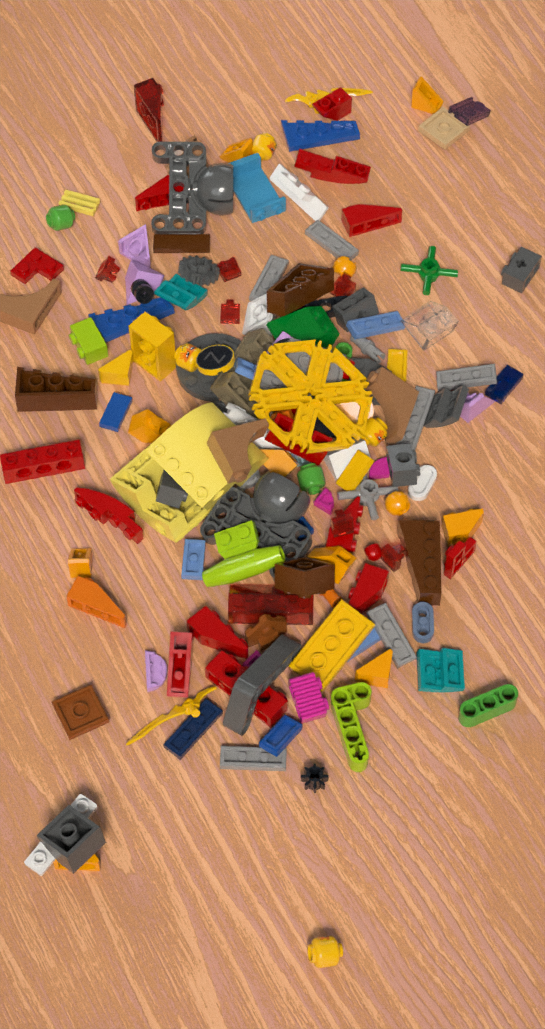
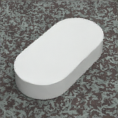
[408,465,437,501]

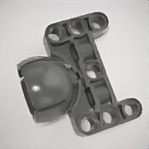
[151,142,233,234]
[200,471,313,582]

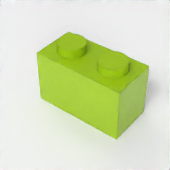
[69,317,108,365]

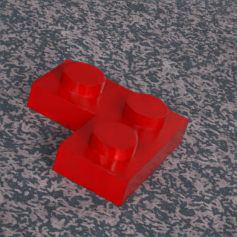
[10,247,64,284]
[444,537,477,580]

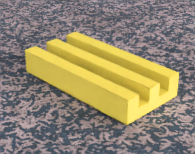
[59,189,100,216]

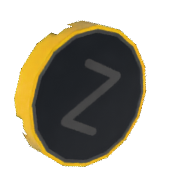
[195,345,235,376]

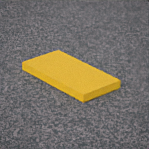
[289,599,376,693]

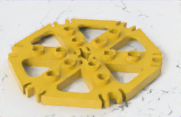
[248,340,373,454]

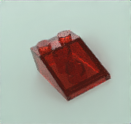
[134,78,164,142]

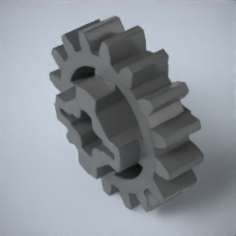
[178,255,220,286]

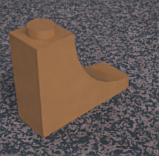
[0,279,62,335]
[365,367,419,445]
[207,418,269,483]

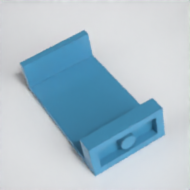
[228,153,286,223]

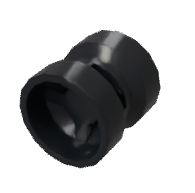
[130,279,154,304]

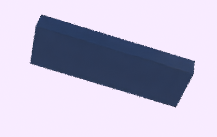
[163,698,223,760]

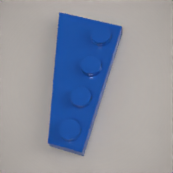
[281,120,360,152]
[88,297,175,343]

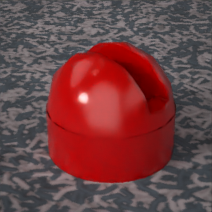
[364,543,382,561]

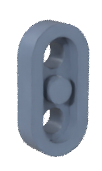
[412,602,434,643]

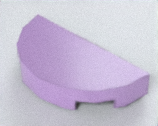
[145,651,168,692]

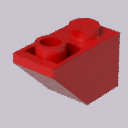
[312,87,352,121]

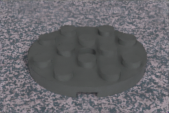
[176,333,241,402]

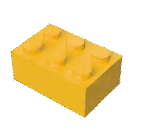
[129,312,176,382]

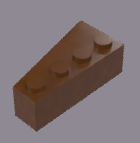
[267,263,334,317]
[15,367,98,412]
[397,520,441,606]

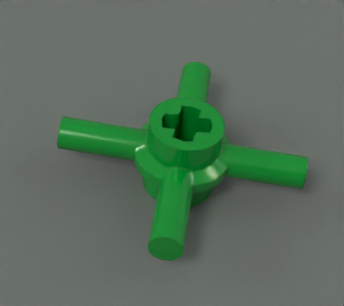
[401,246,458,295]

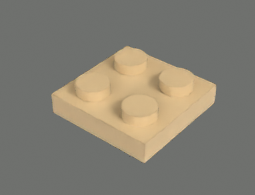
[418,107,470,150]

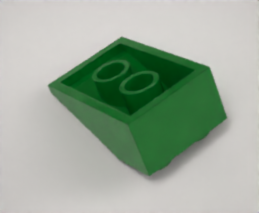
[266,306,340,349]

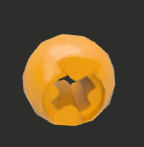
[332,256,357,279]
[385,491,411,516]

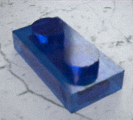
[485,365,524,404]

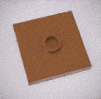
[52,684,109,740]

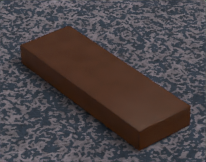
[153,234,210,253]

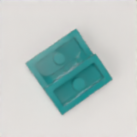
[154,274,208,310]
[417,648,465,693]

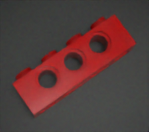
[0,439,85,484]
[205,651,288,728]

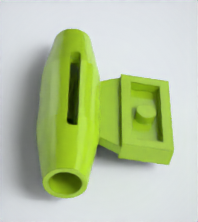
[202,520,285,587]

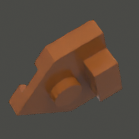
[245,614,287,651]

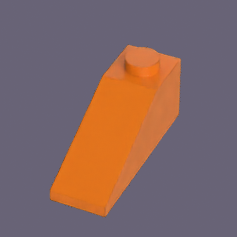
[66,576,127,628]

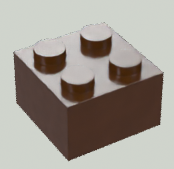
[275,556,335,599]

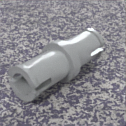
[350,336,385,364]

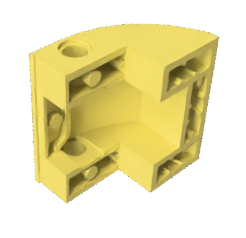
[146,402,269,511]
[110,438,216,543]

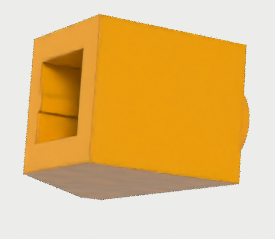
[128,409,172,444]
[260,449,299,478]
[442,508,484,547]
[307,546,357,584]

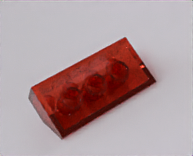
[228,585,314,625]

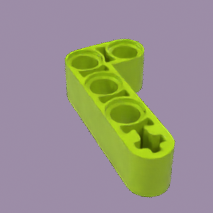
[331,682,372,772]

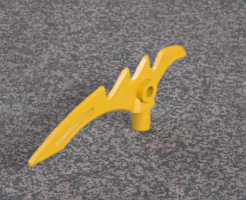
[285,88,373,114]
[126,687,217,746]

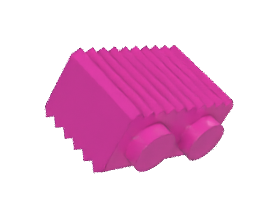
[288,672,329,724]

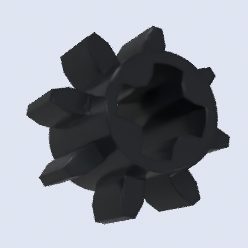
[301,763,329,793]

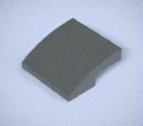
[424,385,469,428]

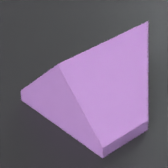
[118,224,151,268]
[125,260,164,305]
[460,393,496,423]

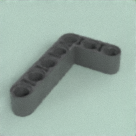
[223,634,302,736]

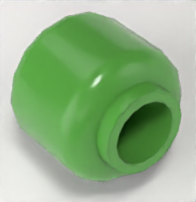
[46,204,75,231]
[297,463,326,495]

